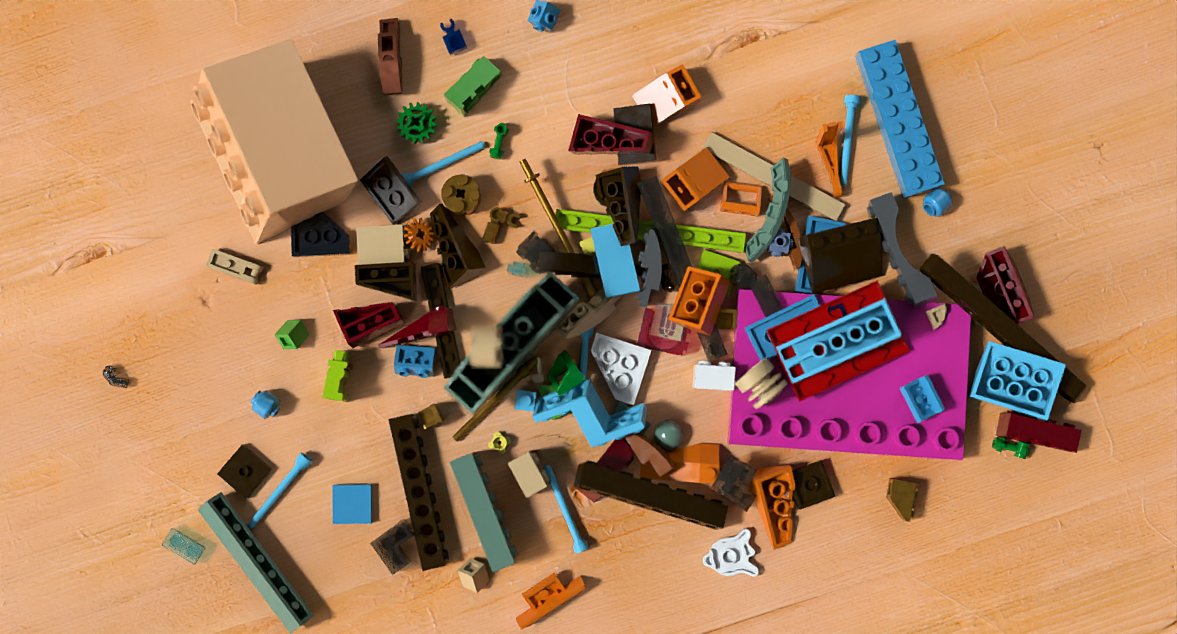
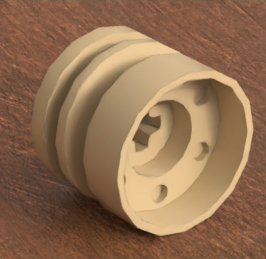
[734,357,787,409]

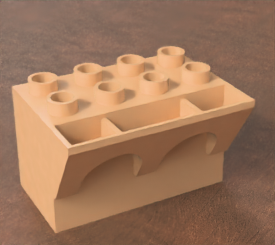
[190,39,358,244]

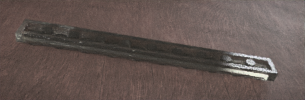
[637,176,728,362]

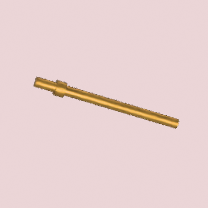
[452,356,537,442]

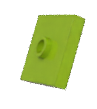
[697,249,740,298]

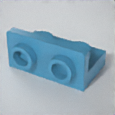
[394,345,435,378]

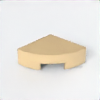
[926,304,947,329]

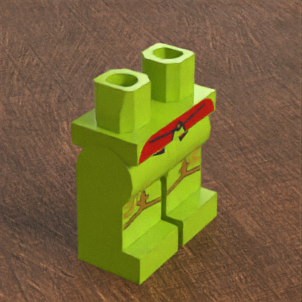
[322,350,353,402]

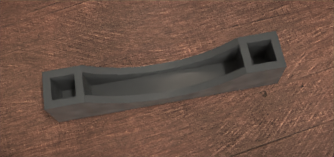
[867,192,938,309]

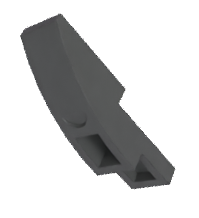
[636,228,662,308]

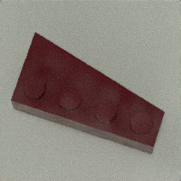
[568,114,656,154]

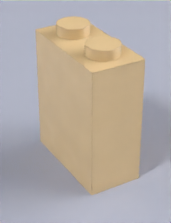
[356,225,410,265]

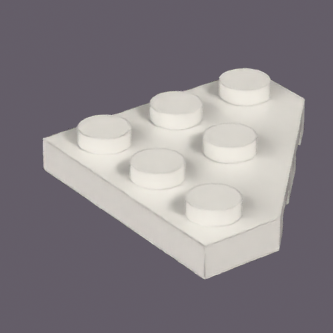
[591,333,651,405]

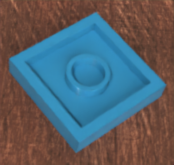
[332,484,372,524]

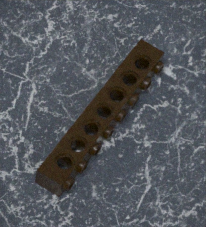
[388,414,449,571]

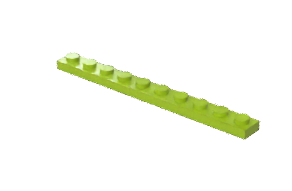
[556,209,746,253]

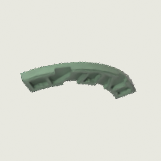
[744,158,791,263]

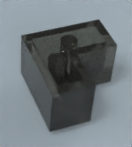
[711,455,757,512]
[370,519,414,575]

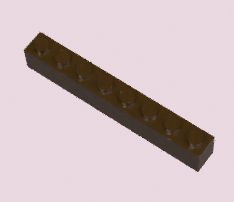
[573,460,728,530]

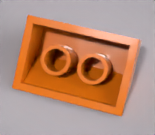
[668,266,730,336]

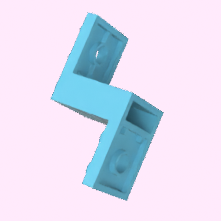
[532,378,647,447]

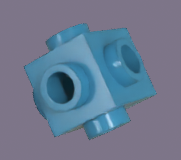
[527,0,561,32]

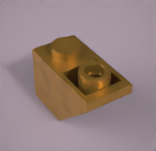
[886,478,918,522]

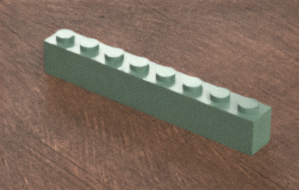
[198,492,314,634]

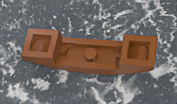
[769,195,802,270]

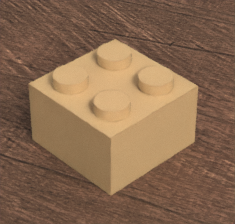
[508,451,550,498]

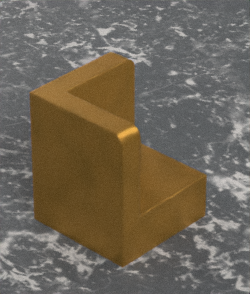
[715,308,738,330]
[418,403,444,429]

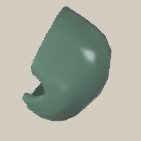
[654,419,683,451]

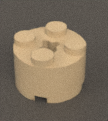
[470,326,502,368]

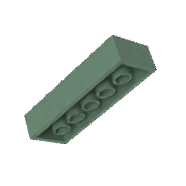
[450,452,518,572]

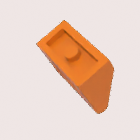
[720,181,762,216]

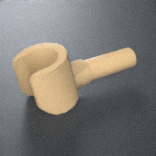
[532,356,544,384]

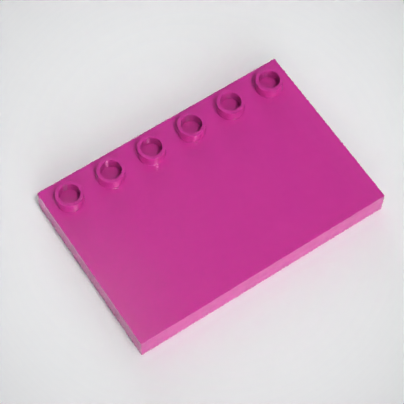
[727,289,971,460]

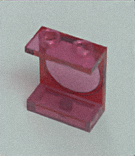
[637,308,692,356]

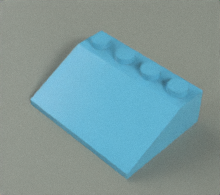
[968,341,1066,420]

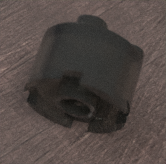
[516,230,556,274]

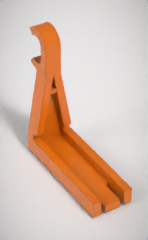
[816,121,843,198]

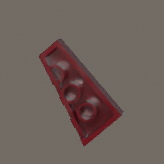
[995,410,1082,453]

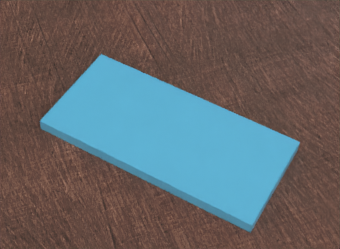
[591,224,640,298]

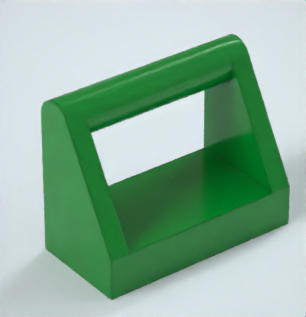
[547,350,585,396]

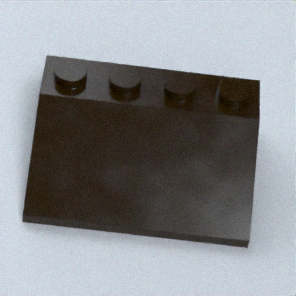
[797,218,882,294]

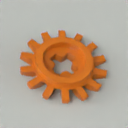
[404,218,435,252]

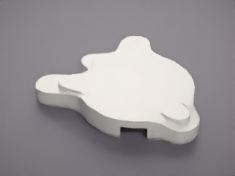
[703,528,759,577]

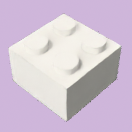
[692,361,735,391]

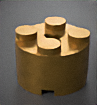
[441,174,481,216]

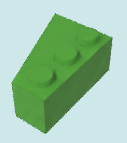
[444,56,502,117]

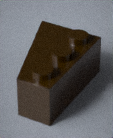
[355,262,417,302]

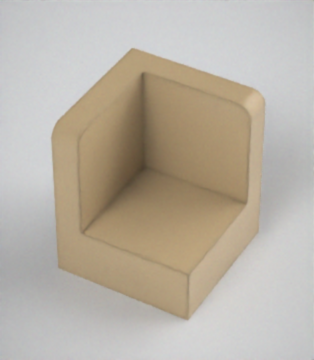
[458,558,489,593]

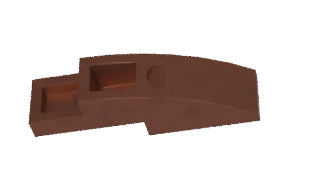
[378,18,403,96]

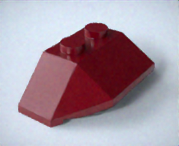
[976,246,1035,324]

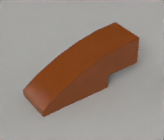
[624,432,677,477]

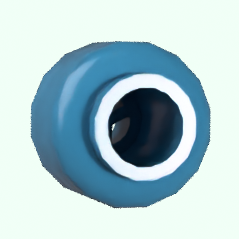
[923,188,952,217]
[250,390,280,419]

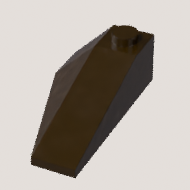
[430,203,486,289]

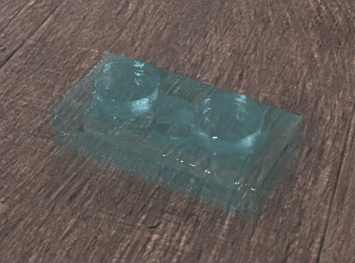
[507,261,529,278]
[161,528,206,565]

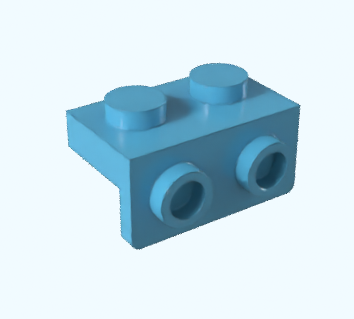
[900,375,945,423]

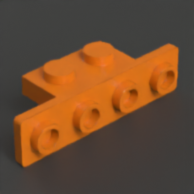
[516,572,586,630]

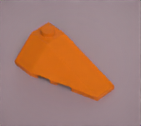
[640,443,719,484]
[747,465,795,550]

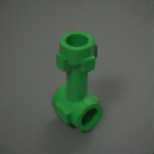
[489,123,509,160]
[992,436,1031,459]

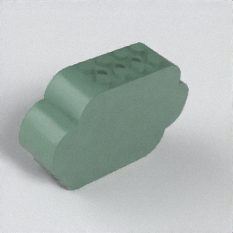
[444,271,580,415]

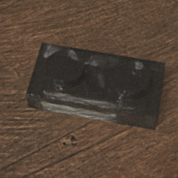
[748,274,783,317]

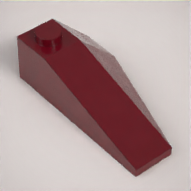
[379,305,457,348]

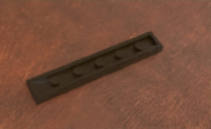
[420,263,461,379]

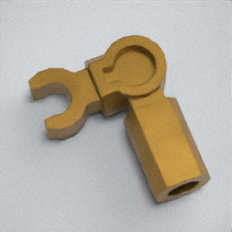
[482,207,520,244]

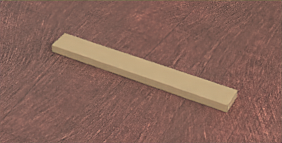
[702,132,845,221]

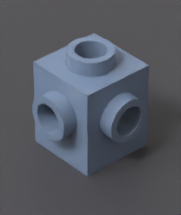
[767,229,793,257]

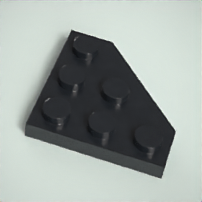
[291,212,350,257]

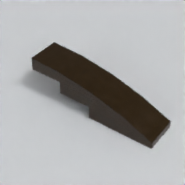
[537,251,601,278]

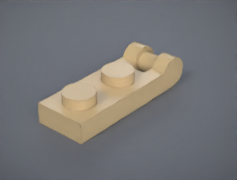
[206,248,264,285]

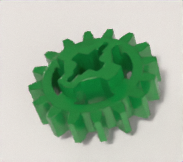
[396,102,438,144]

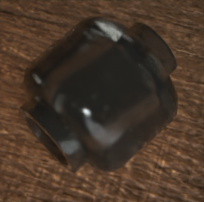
[729,263,758,290]

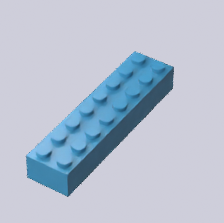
[855,40,945,199]

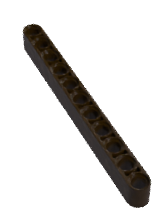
[920,253,1087,403]

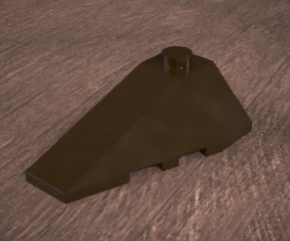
[596,166,641,246]

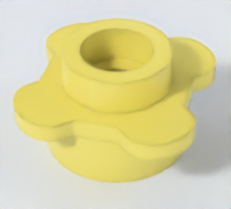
[488,432,511,454]

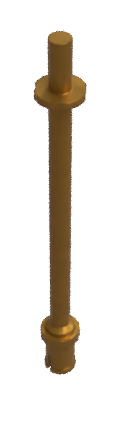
[519,159,598,299]

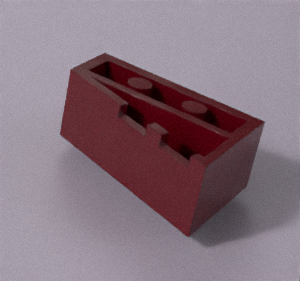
[333,302,405,348]
[576,439,635,503]

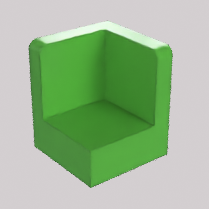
[275,320,309,349]

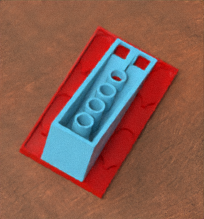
[766,280,910,402]

